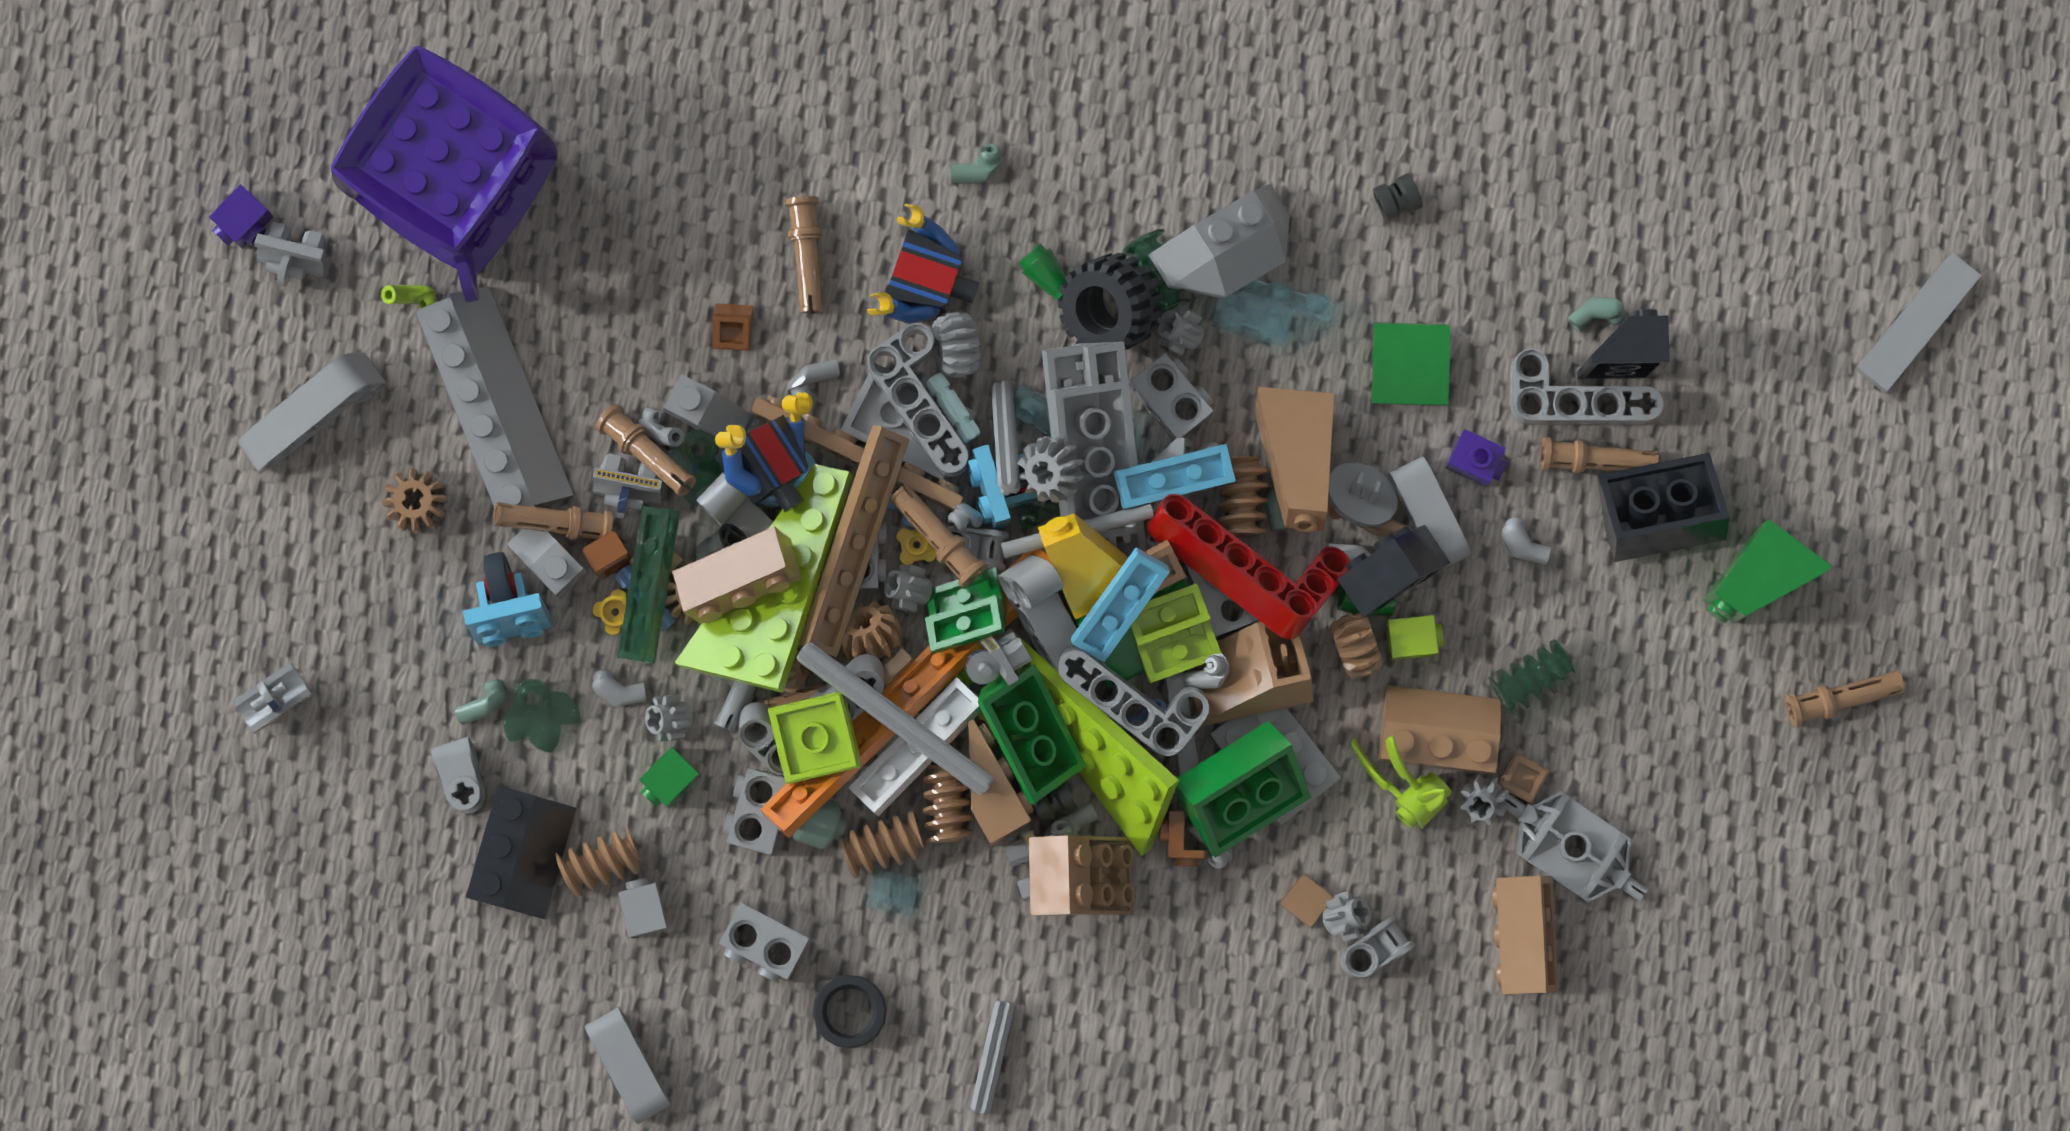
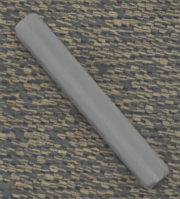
[991,380,1020,496]

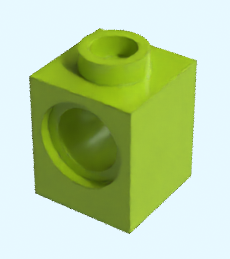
[1385,615,1444,661]

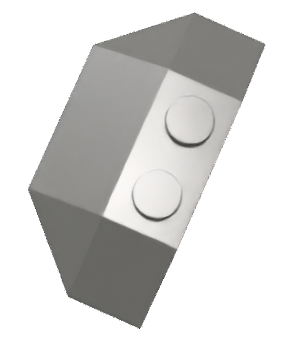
[1149,184,1290,299]

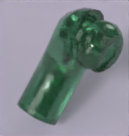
[1018,498,1060,530]

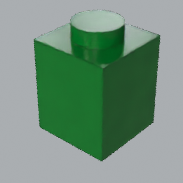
[639,747,701,808]

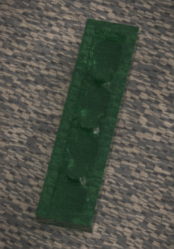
[617,506,680,664]

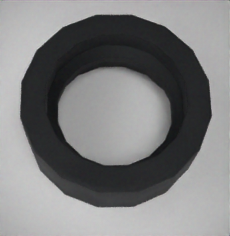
[812,975,887,1048]

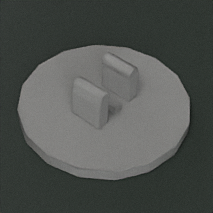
[1328,462,1398,528]

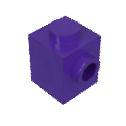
[209,184,274,249]
[1445,429,1508,487]

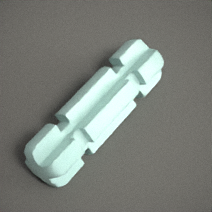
[926,373,980,444]

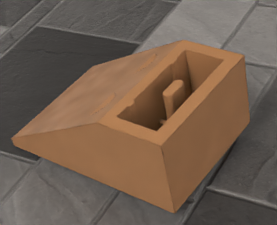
[1187,621,1314,726]
[968,719,1034,846]
[1029,835,1135,916]

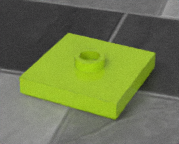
[768,692,862,784]

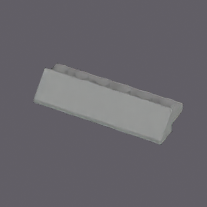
[415,286,574,508]
[1042,341,1147,557]

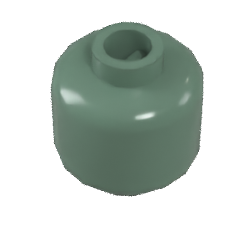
[792,800,846,849]

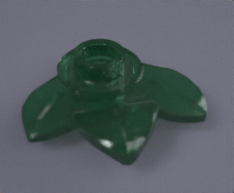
[659,430,725,506]
[503,679,581,753]

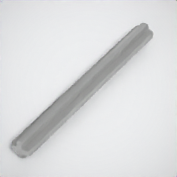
[797,642,994,795]

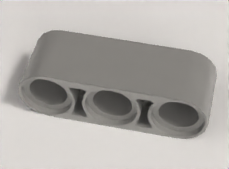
[1388,456,1471,570]
[584,1007,672,1124]

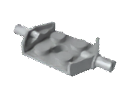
[1502,791,1648,903]

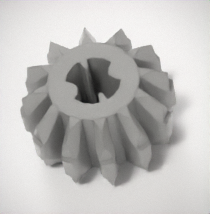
[932,312,981,378]
[1017,436,1084,502]

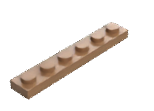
[750,396,964,512]
[799,425,910,658]

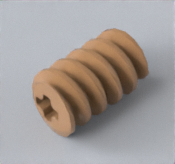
[1218,456,1269,537]
[922,765,972,844]
[839,811,925,879]
[555,826,642,897]

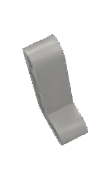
[868,323,968,477]
[1510,348,1664,425]
[237,352,387,473]
[696,473,824,589]
[998,555,1101,687]
[1058,646,1209,756]
[738,654,884,775]

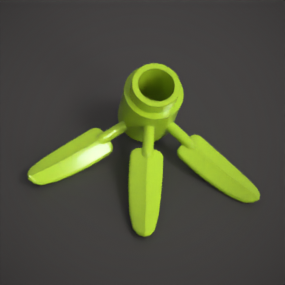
[1351,735,1452,829]

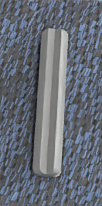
[970,1000,1015,1115]

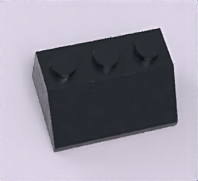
[1577,309,1670,379]
[1597,453,1730,562]
[465,785,577,919]

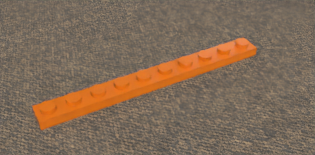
[760,549,1051,838]

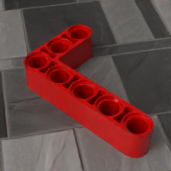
[1147,494,1350,639]

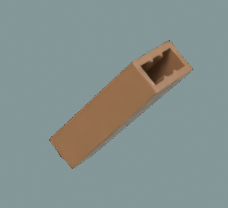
[1254,387,1334,532]

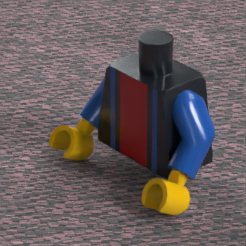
[867,203,980,324]
[714,392,813,513]

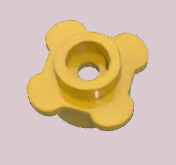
[896,528,936,566]
[593,589,638,635]

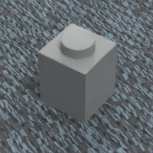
[618,878,669,938]

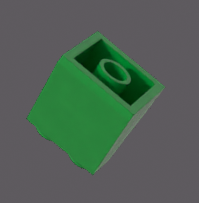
[1702,519,1832,623]

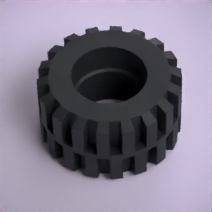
[1058,253,1163,350]

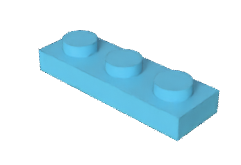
[1114,444,1236,509]
[1071,547,1170,662]

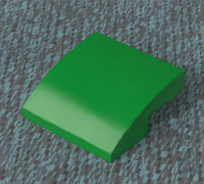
[1371,322,1450,406]
[925,567,1006,654]

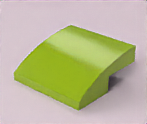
[1130,583,1222,684]

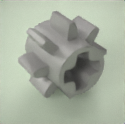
[1157,305,1204,355]
[884,564,932,612]
[645,694,693,742]
[1460,774,1509,825]
[1323,891,1371,942]

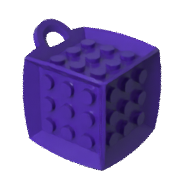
[331,46,557,303]

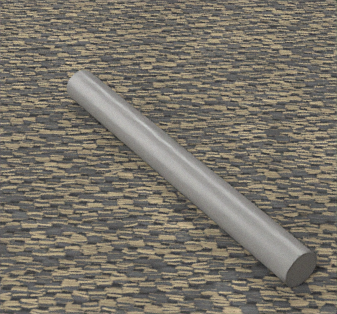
[1001,503,1154,558]

